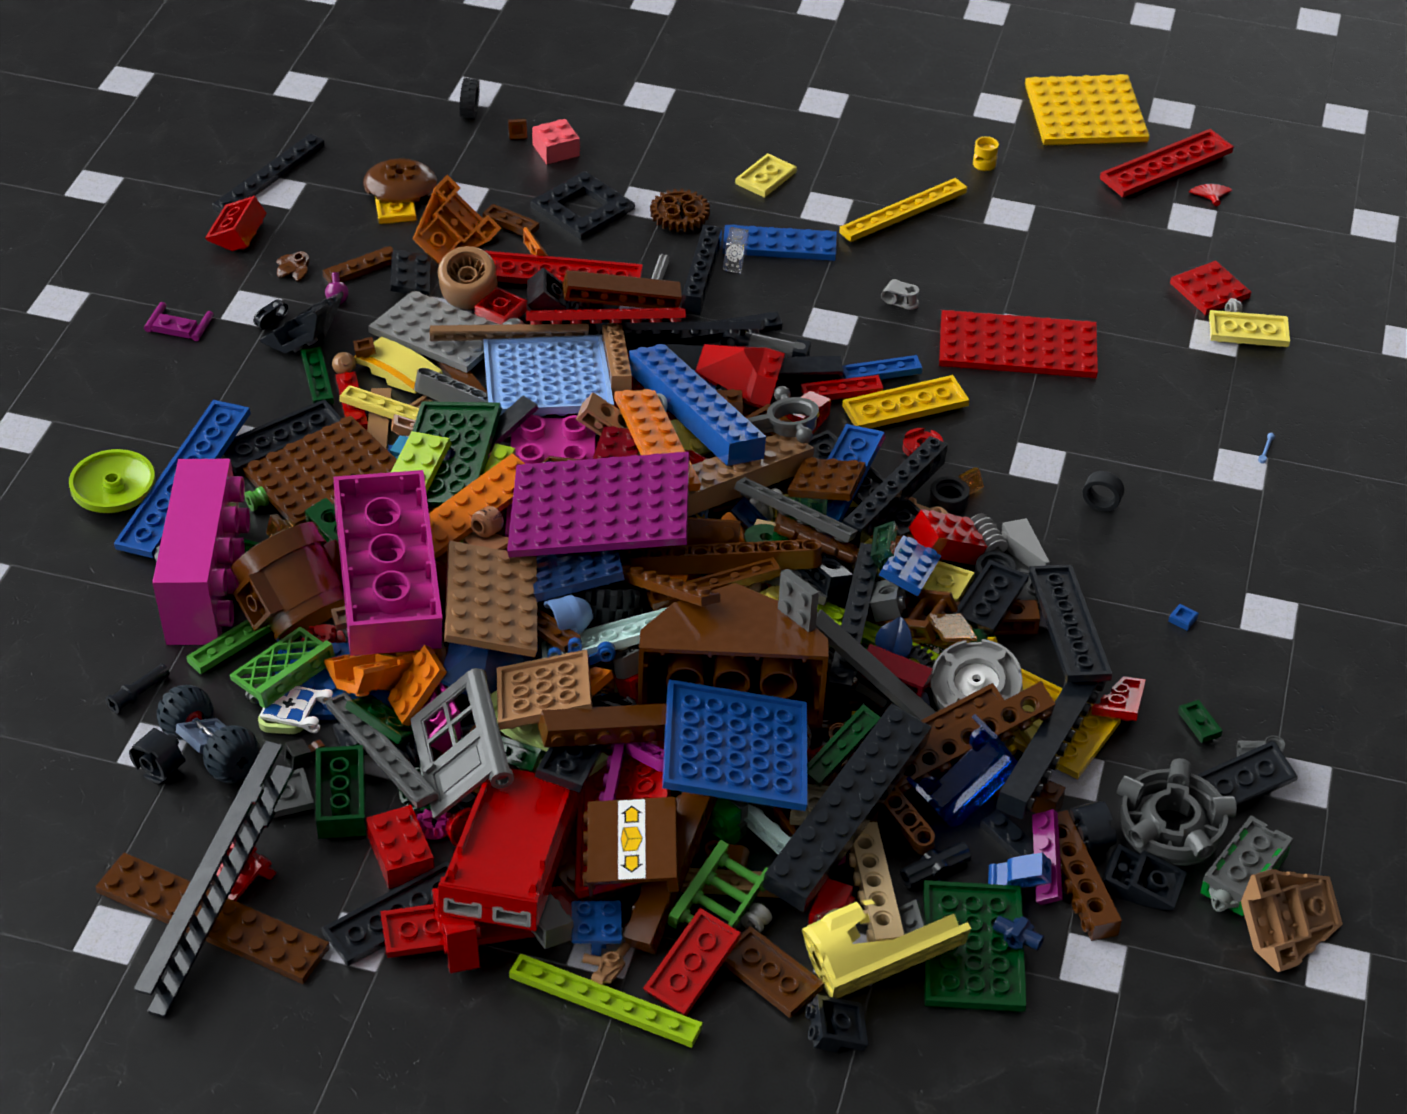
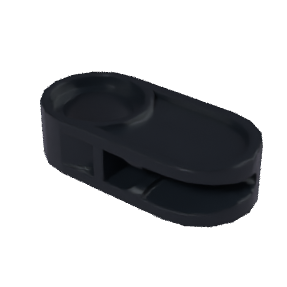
[253,299,289,330]

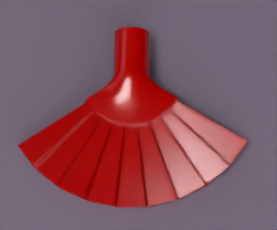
[1189,184,1232,206]

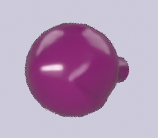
[325,272,348,305]

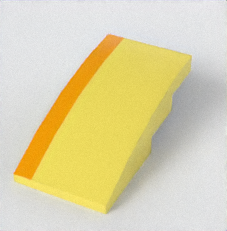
[354,337,443,394]

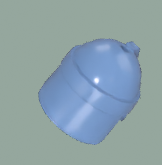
[544,595,593,634]

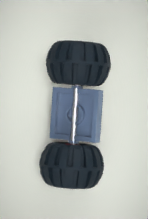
[157,685,261,783]

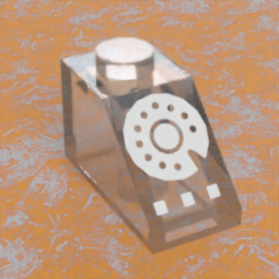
[723,227,749,273]

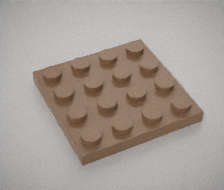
[497,649,593,730]

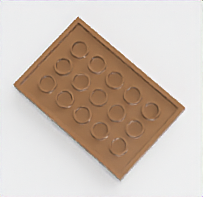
[444,541,537,657]

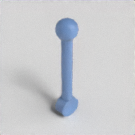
[1258,433,1275,463]

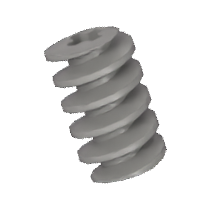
[971,513,1008,554]

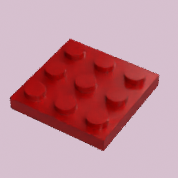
[1170,261,1251,315]

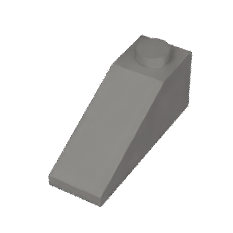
[1000,518,1050,567]

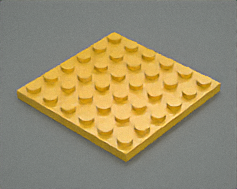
[1025,74,1149,145]

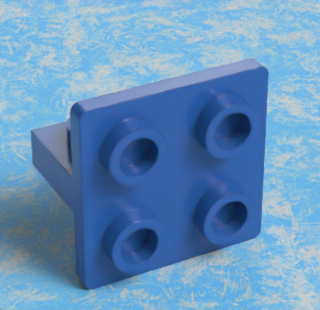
[572,901,622,956]

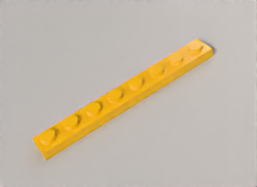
[839,178,967,242]

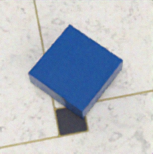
[1168,604,1199,631]

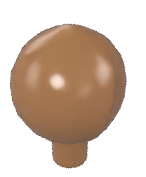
[332,352,356,374]

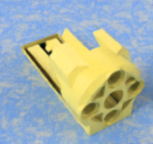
[802,900,971,998]

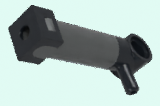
[720,319,811,357]

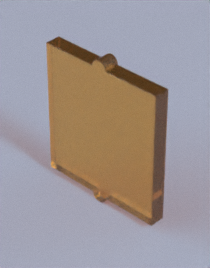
[927,614,977,642]

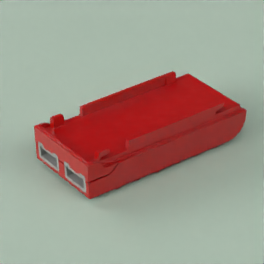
[438,768,581,931]

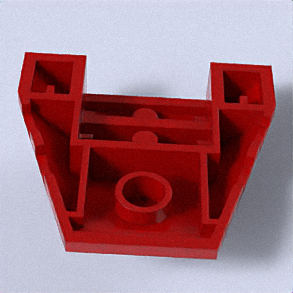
[695,344,785,408]

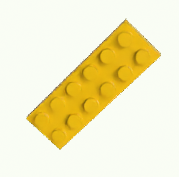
[842,375,969,429]

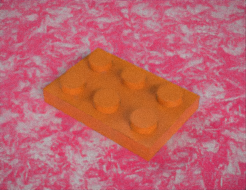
[387,645,447,726]

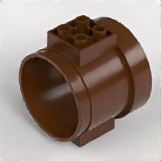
[231,522,345,642]

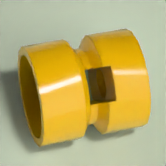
[973,137,999,171]

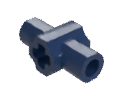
[993,915,1045,951]

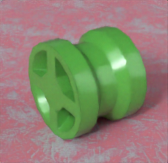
[245,486,269,512]

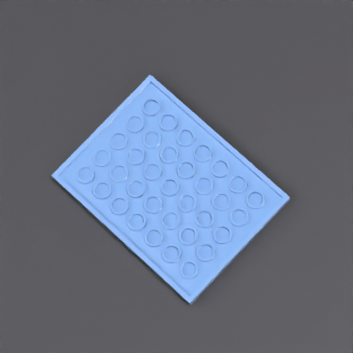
[483,335,614,417]

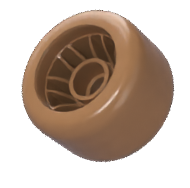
[438,246,498,310]

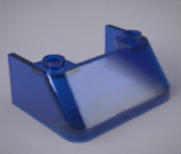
[906,714,1018,827]

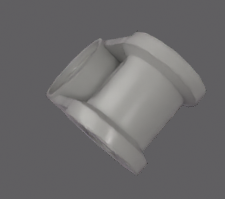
[881,279,919,310]

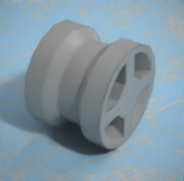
[741,903,772,933]

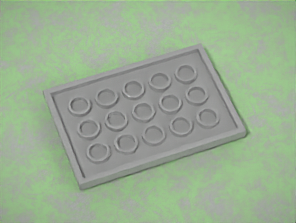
[368,291,500,373]

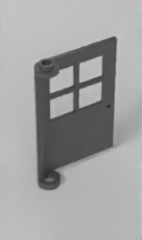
[410,668,514,820]

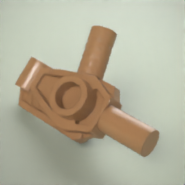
[582,942,630,985]

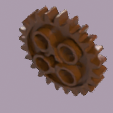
[650,188,710,232]

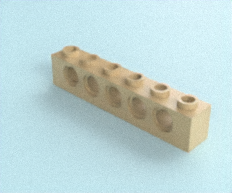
[849,822,904,942]

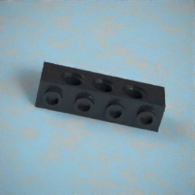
[787,538,853,596]

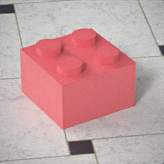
[532,119,580,164]

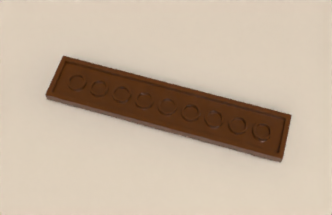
[95,853,330,984]

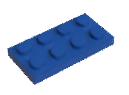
[879,535,941,596]

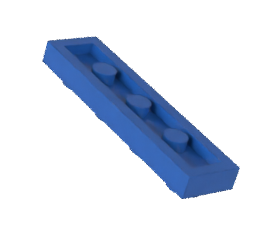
[843,355,923,380]

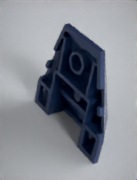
[440,642,539,696]

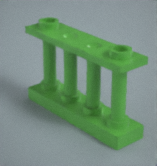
[668,840,768,929]

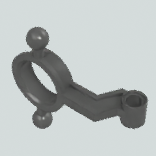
[746,386,819,444]

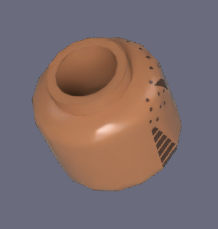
[471,506,504,538]

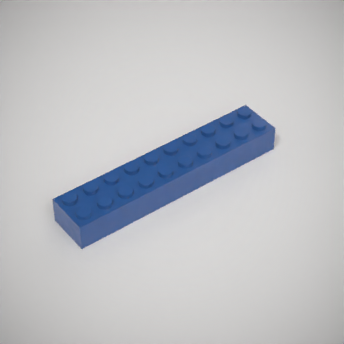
[629,344,766,466]

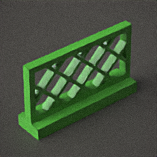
[230,627,335,709]

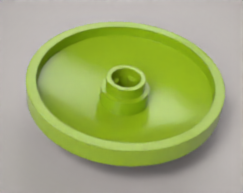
[69,449,156,513]

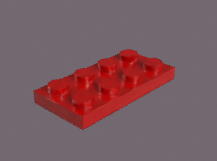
[643,908,742,1016]

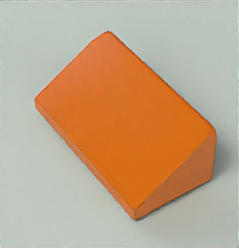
[523,227,548,256]

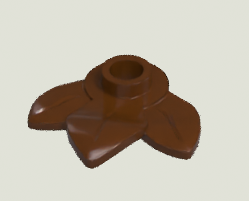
[276,251,309,282]

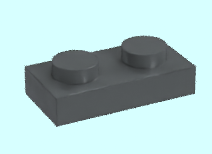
[898,899,926,935]

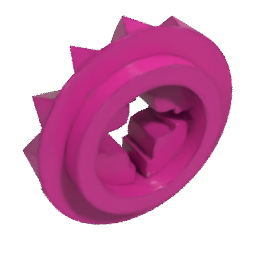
[417,809,451,839]

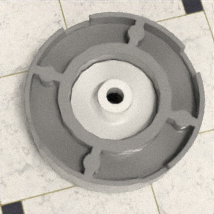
[931,639,1023,731]

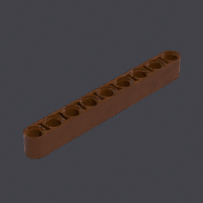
[624,539,822,575]

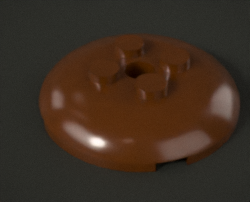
[364,159,437,203]

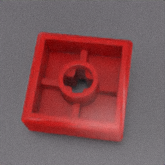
[474,287,527,325]

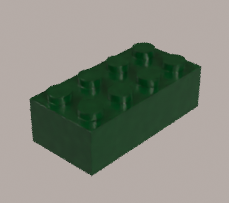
[316,745,366,839]

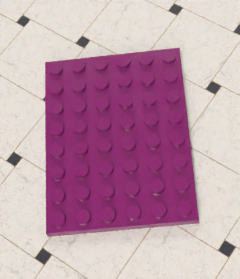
[507,452,690,558]

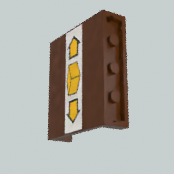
[583,797,679,896]

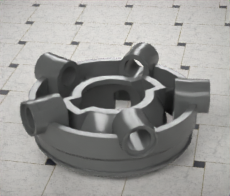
[1117,758,1236,866]

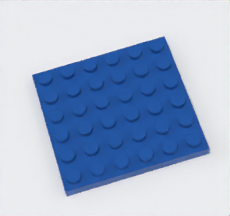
[662,679,807,811]

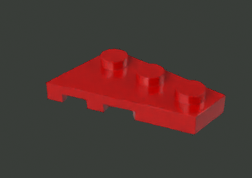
[1091,676,1146,721]

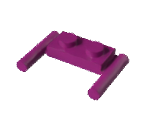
[144,302,214,341]

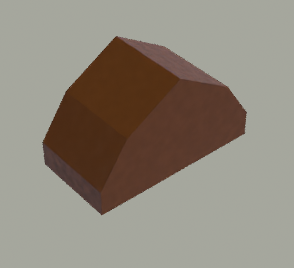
[637,583,829,728]

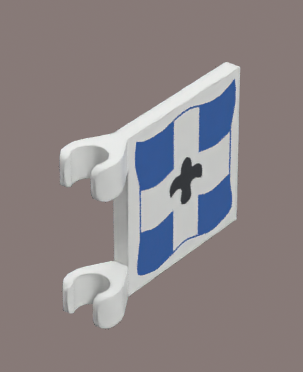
[259,686,334,733]

